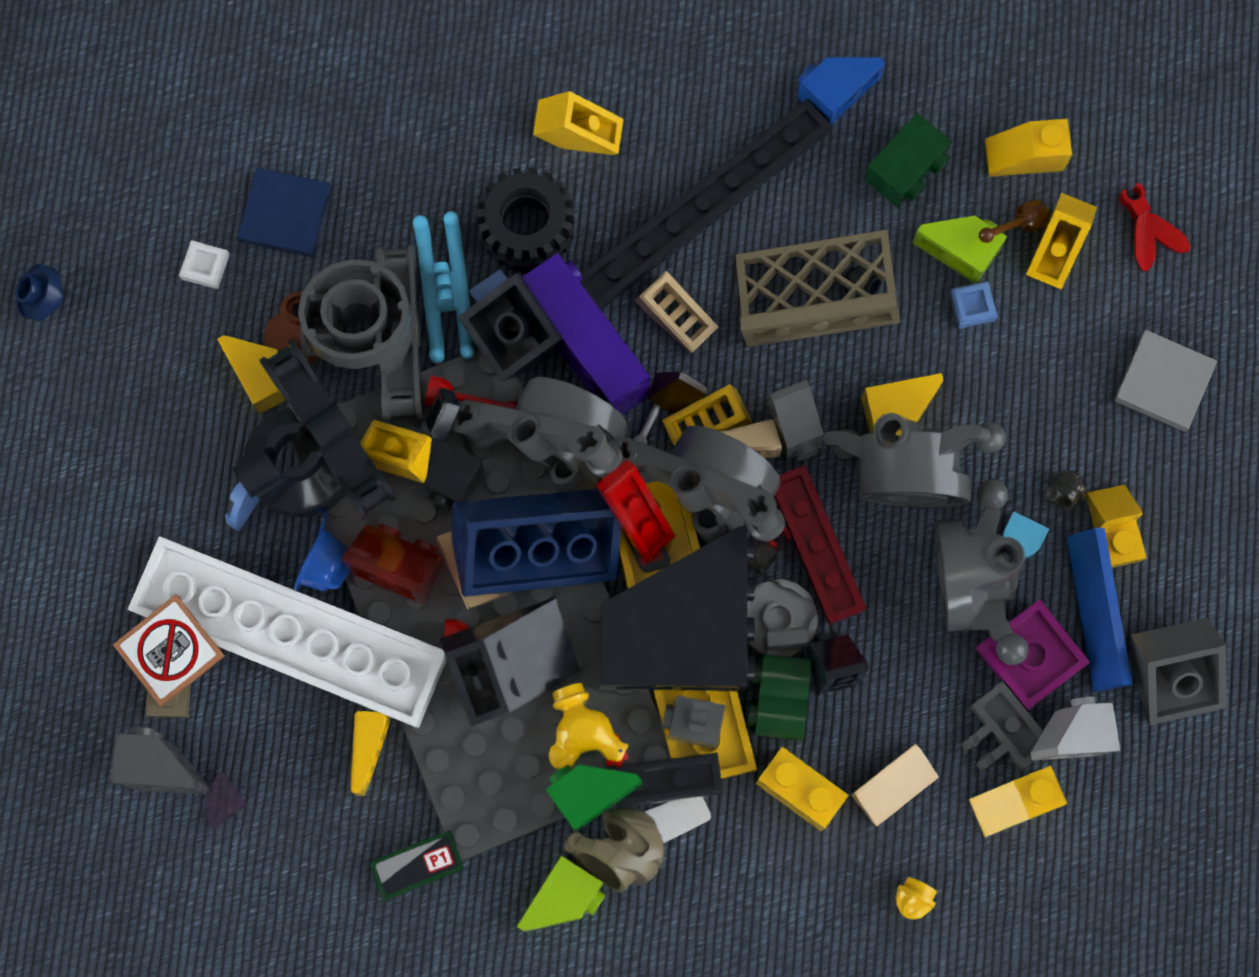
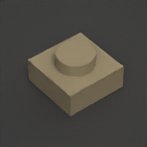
[146,684,191,718]

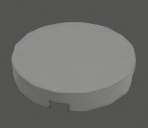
[747,579,818,657]

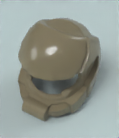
[564,808,664,893]

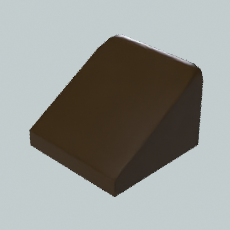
[648,372,708,413]

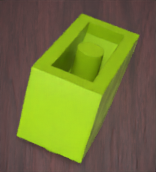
[913,216,1007,284]
[517,856,605,932]

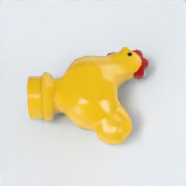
[548,683,628,770]

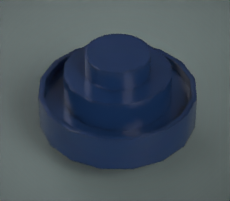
[15,263,64,322]

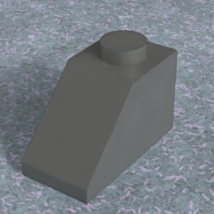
[768,380,824,461]

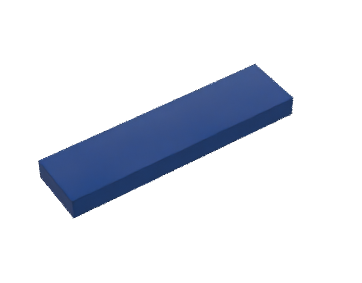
[1067,528,1133,692]

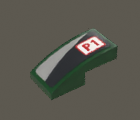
[369,831,464,902]

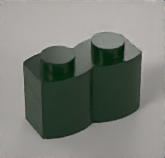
[747,654,812,741]

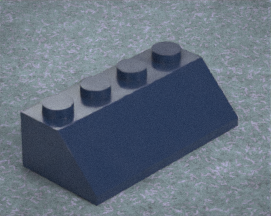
[451,489,621,597]

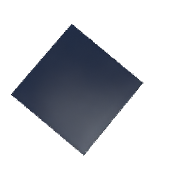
[237,167,332,258]

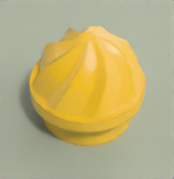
[896,877,937,919]

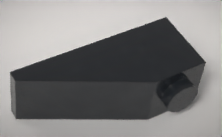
[806,631,869,696]

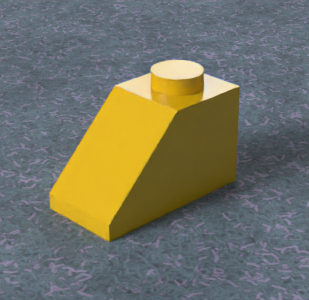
[533,91,623,155]
[984,119,1072,177]
[1026,193,1097,289]
[217,335,285,414]
[861,373,943,436]
[969,766,1067,837]

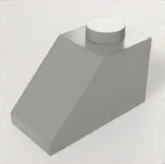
[1031,697,1121,761]

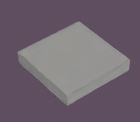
[1114,330,1217,432]

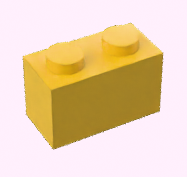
[756,747,849,831]

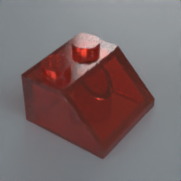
[342,523,444,605]

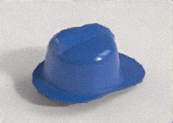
[294,510,352,592]

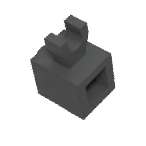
[662,695,726,749]

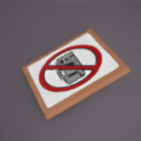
[113,594,225,707]

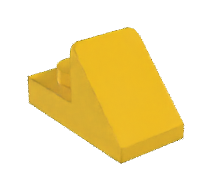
[1085,485,1147,568]

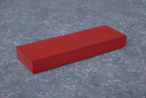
[596,459,675,562]

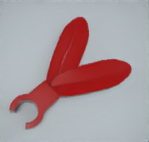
[1119,183,1190,272]

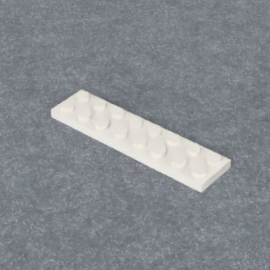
[127,536,447,728]

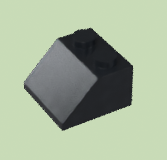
[458,272,563,382]

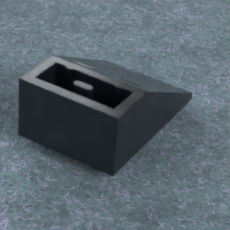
[440,597,580,727]

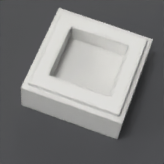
[179,240,230,289]

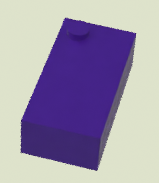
[523,253,650,415]

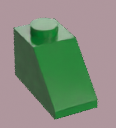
[546,765,642,832]

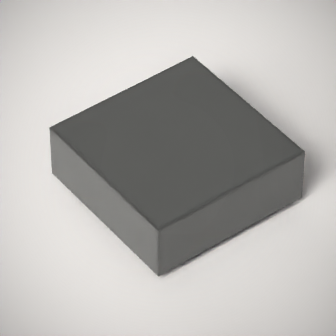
[764,627,809,652]

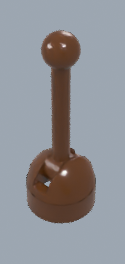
[979,199,1049,243]

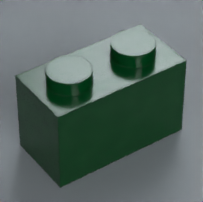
[864,113,952,208]

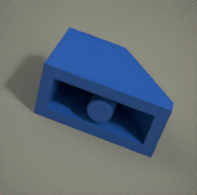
[797,57,886,125]

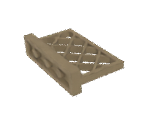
[736,230,901,347]

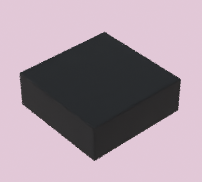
[425,387,460,441]

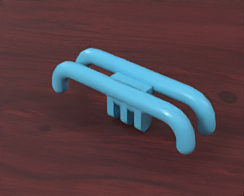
[413,211,476,364]

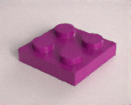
[975,599,1090,710]

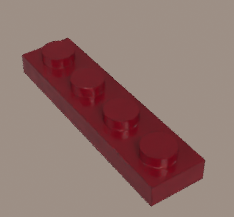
[774,465,867,626]

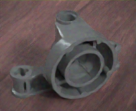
[298,244,424,422]
[451,377,628,492]
[609,426,785,545]

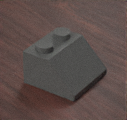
[1131,617,1227,725]
[111,727,210,795]

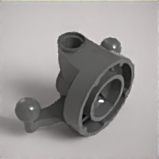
[823,413,1006,508]
[935,479,1029,665]

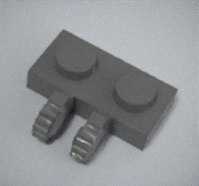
[960,681,1043,772]

